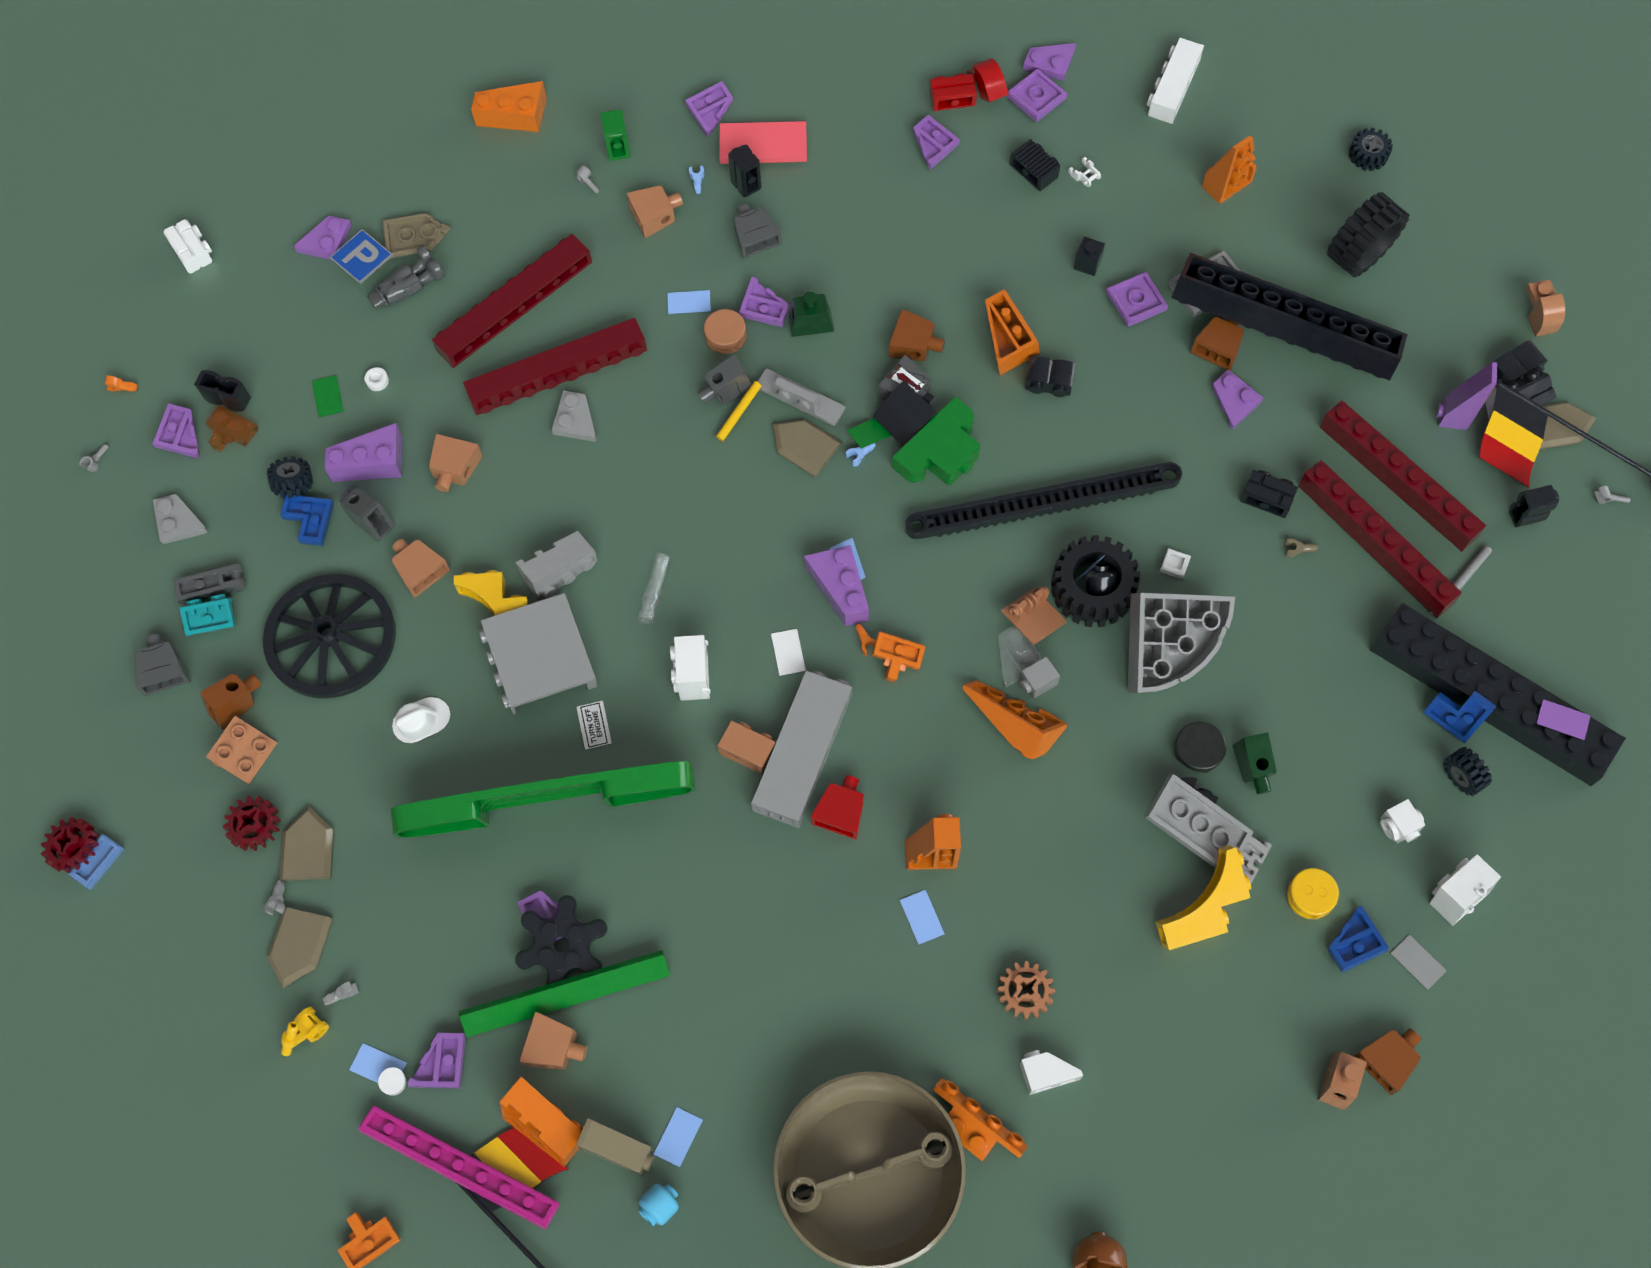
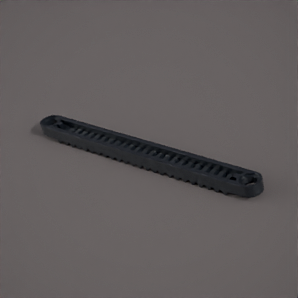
[905,462,1182,539]

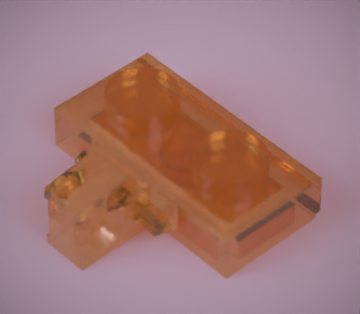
[205,406,259,452]

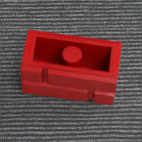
[929,73,977,111]

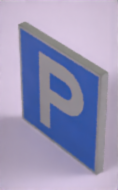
[329,229,393,284]

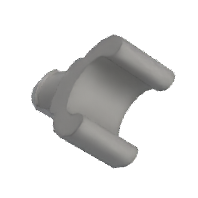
[264,880,285,915]
[323,981,359,1005]

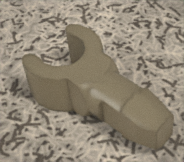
[1285,538,1318,558]

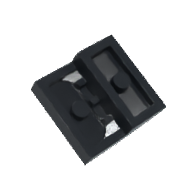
[873,380,937,446]

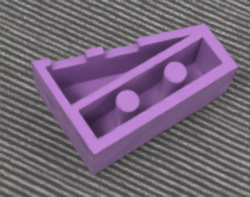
[325,423,403,482]
[804,545,869,626]

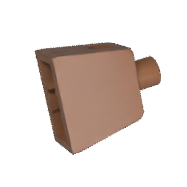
[626,186,683,238]
[429,434,482,492]
[391,539,450,598]
[520,1012,588,1070]
[1318,1052,1367,1110]

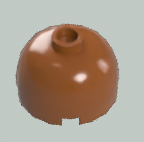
[1072,1232,1128,1268]

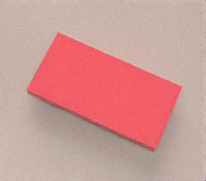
[720,121,807,164]

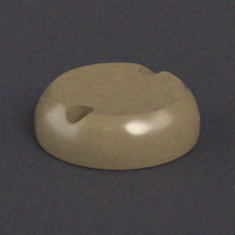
[773,1072,966,1268]

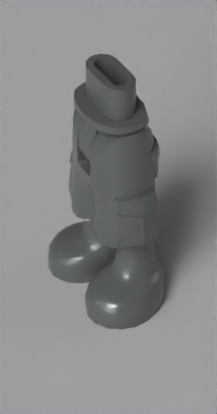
[367,245,445,309]

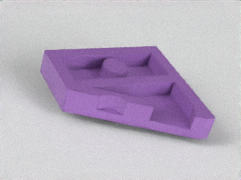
[1023,43,1076,81]
[913,115,960,170]
[739,277,789,327]
[408,1033,466,1089]

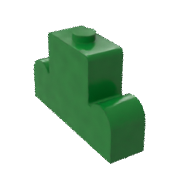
[892,396,980,485]

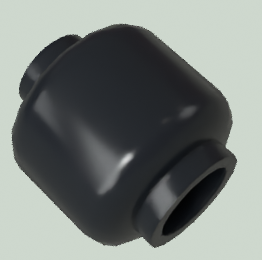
[1086,564,1118,596]

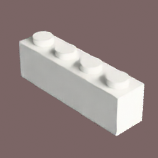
[1147,38,1204,124]

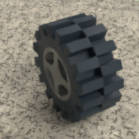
[1349,128,1393,171]
[267,456,313,498]
[1443,747,1492,796]

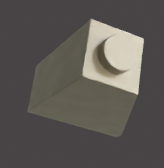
[576,1118,655,1176]

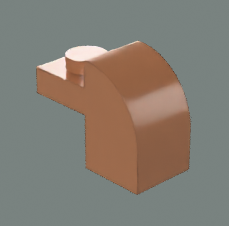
[1525,279,1565,337]

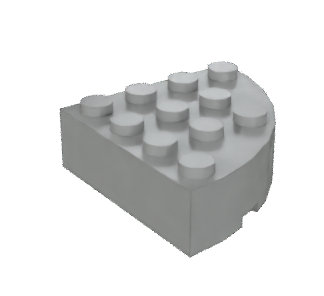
[1128,593,1235,693]

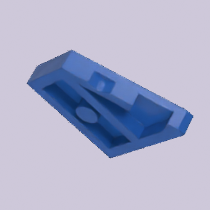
[1328,905,1389,973]

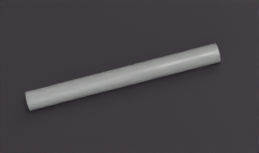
[1428,546,1492,619]

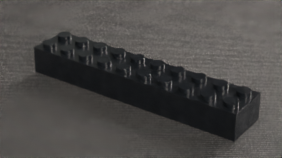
[1171,253,1408,381]
[1370,603,1626,787]

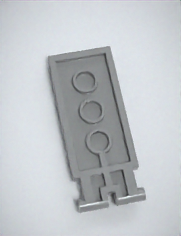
[1145,774,1272,884]

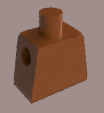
[888,309,945,361]
[1191,317,1244,370]
[200,674,262,730]
[1354,1028,1421,1095]

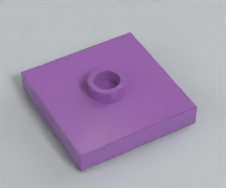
[1006,68,1068,122]
[1106,272,1168,327]

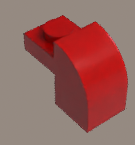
[966,58,1009,102]

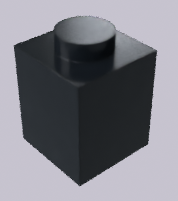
[1074,236,1105,276]

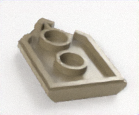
[382,213,451,258]
[1539,401,1596,450]
[773,419,843,478]
[279,806,334,881]
[267,907,333,989]

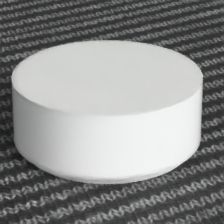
[364,367,389,391]
[378,1067,407,1096]

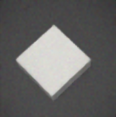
[1160,548,1191,580]

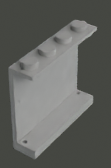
[479,593,597,715]

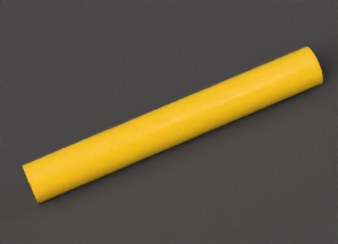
[716,381,762,442]

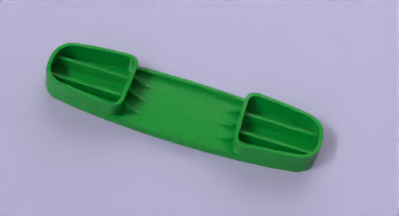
[390,761,696,838]

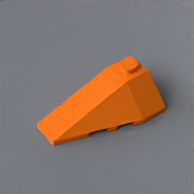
[1202,136,1257,204]
[962,680,1068,759]

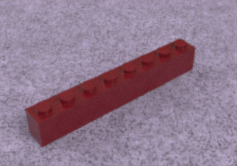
[432,234,592,368]
[463,318,647,415]
[1319,400,1487,552]
[1298,460,1462,618]

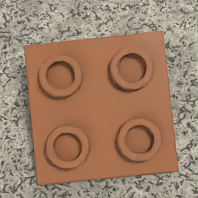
[1001,586,1067,645]
[206,716,277,784]

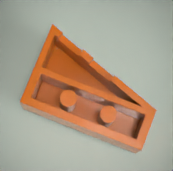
[471,81,547,132]
[985,289,1040,376]
[905,814,961,870]
[499,1077,583,1167]

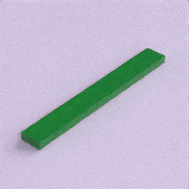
[459,950,670,1037]

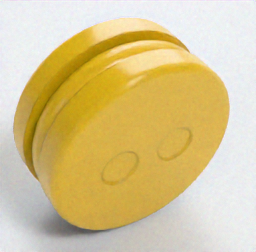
[1287,868,1339,919]

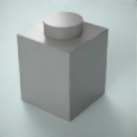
[1019,656,1060,699]

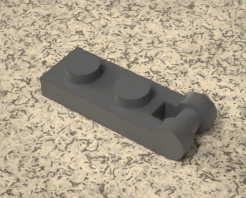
[173,564,246,605]

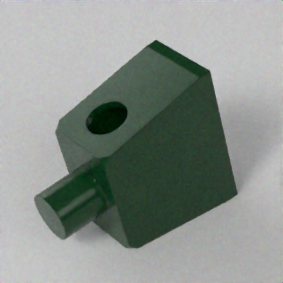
[789,292,834,337]
[1232,732,1277,795]

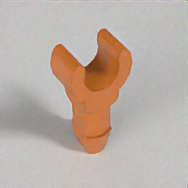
[104,375,138,392]
[856,624,876,656]

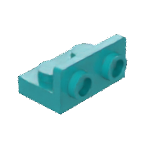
[179,594,236,636]

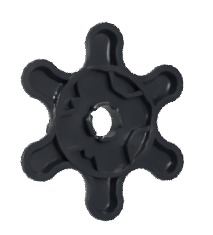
[515,895,608,985]

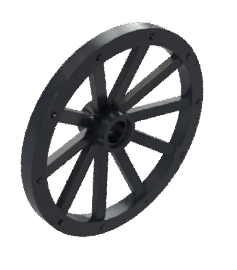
[263,574,396,698]

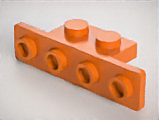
[933,1078,1028,1161]

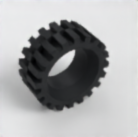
[1327,192,1410,278]
[1051,535,1140,627]

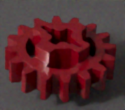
[223,796,281,851]
[41,817,99,873]

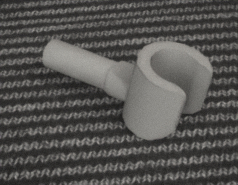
[577,166,600,194]
[79,444,109,472]
[1594,486,1630,504]

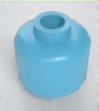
[638,1184,679,1226]

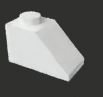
[1020,1050,1083,1095]

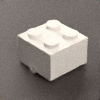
[670,635,711,701]
[1429,854,1501,926]

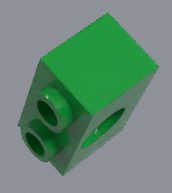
[600,109,631,161]

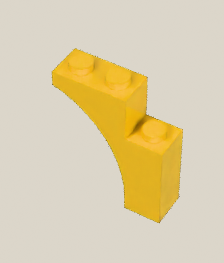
[454,570,529,616]
[1155,845,1251,950]

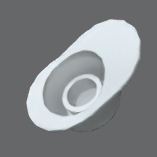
[392,697,451,743]

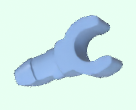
[689,166,705,194]
[846,443,876,467]

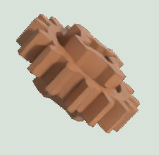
[997,961,1055,1021]

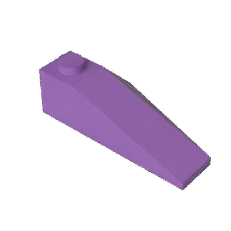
[1436,362,1497,430]

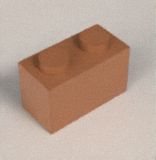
[717,720,776,775]

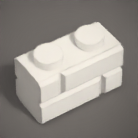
[163,219,212,274]

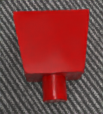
[811,775,864,840]

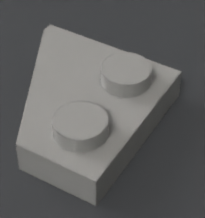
[552,390,597,442]
[153,494,208,544]

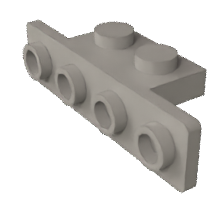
[757,369,845,426]

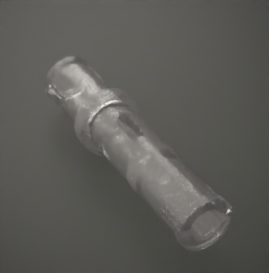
[638,553,670,624]

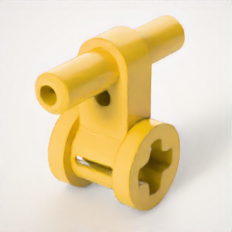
[281,1007,329,1056]

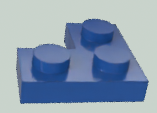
[280,495,334,546]
[1423,691,1496,743]

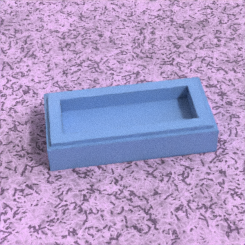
[68,833,124,890]

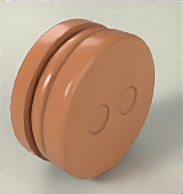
[704,309,747,354]

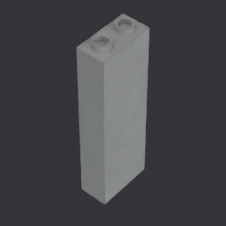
[751,671,852,828]

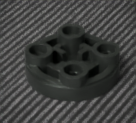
[1175,722,1227,773]

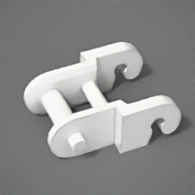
[1068,157,1101,187]

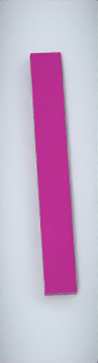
[358,1105,560,1230]

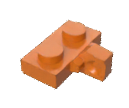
[871,631,925,682]
[337,1212,401,1268]

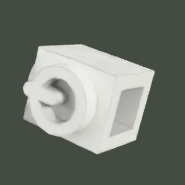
[1380,799,1425,844]

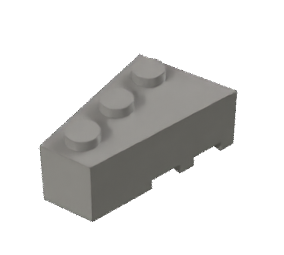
[515,531,598,601]

